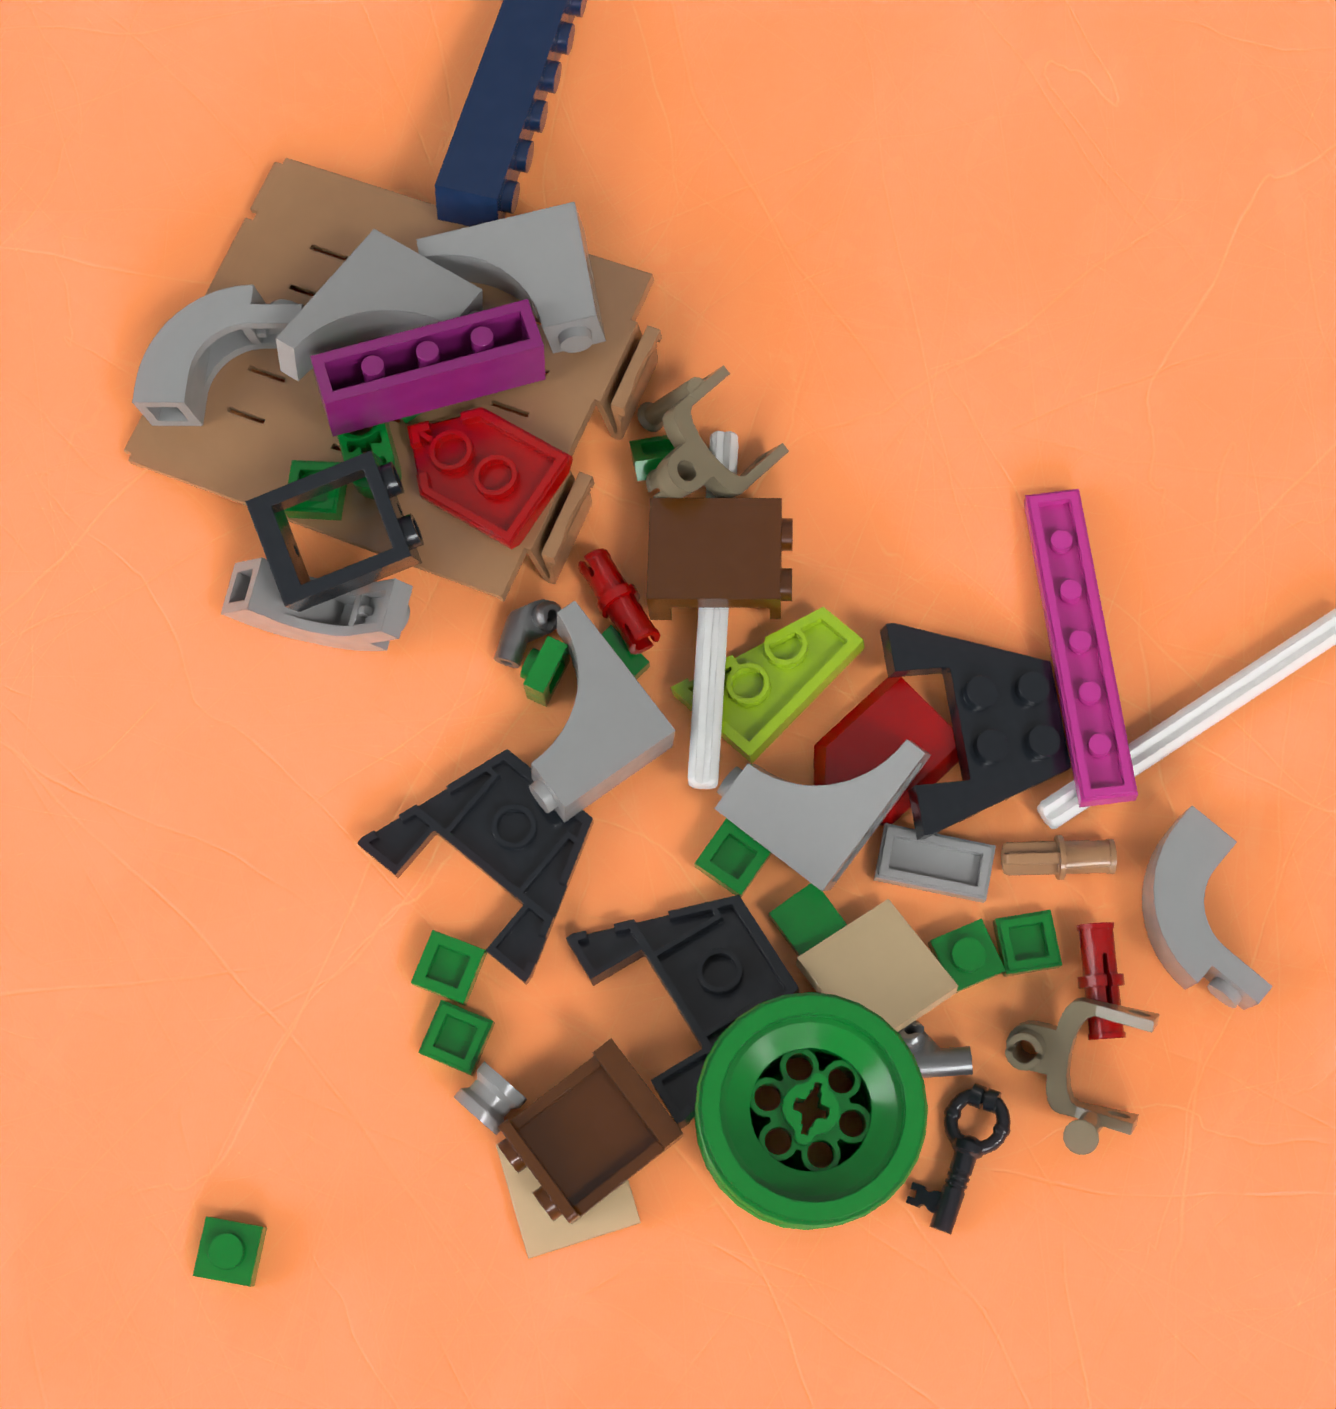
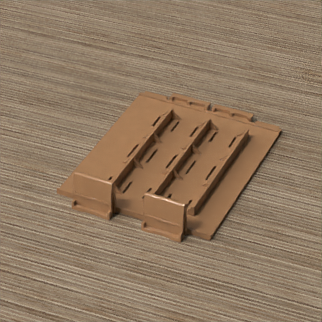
[124,158,662,602]

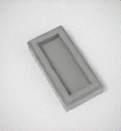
[873,823,996,903]

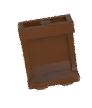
[646,498,793,620]
[497,1038,684,1224]

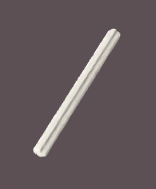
[687,431,739,789]
[1037,608,1336,829]

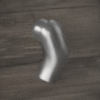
[494,599,561,668]
[898,1021,973,1078]

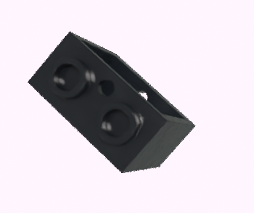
[245,451,424,612]

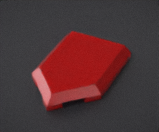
[407,407,573,549]
[813,677,959,826]

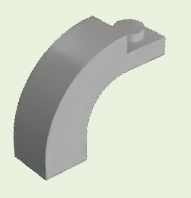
[132,285,304,426]
[221,557,413,651]
[1142,805,1273,1010]

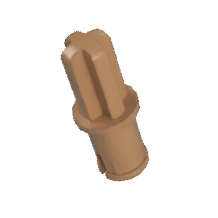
[1001,835,1117,880]

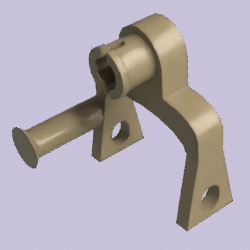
[637,365,789,498]
[1005,997,1160,1155]

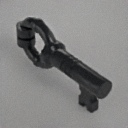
[905,1083,1011,1235]

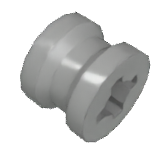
[454,1061,528,1135]

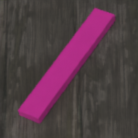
[1024,489,1138,808]

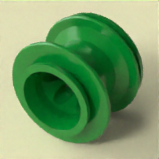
[694,992,928,1230]

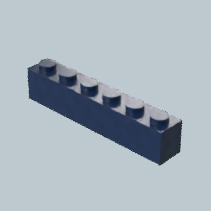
[434,0,587,227]

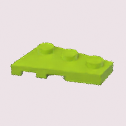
[670,607,865,764]

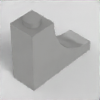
[416,201,606,354]
[276,229,483,381]
[529,601,676,823]
[714,739,931,892]

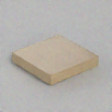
[796,899,958,1032]
[496,1143,641,1259]

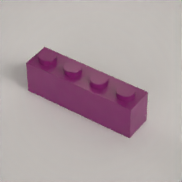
[310,299,546,437]

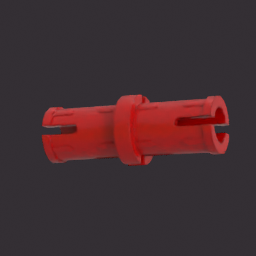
[578,548,661,654]
[1076,922,1126,1040]

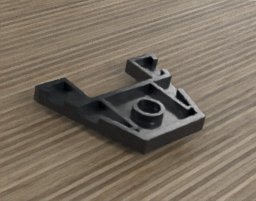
[880,623,1071,840]
[357,749,594,985]
[566,895,799,1129]

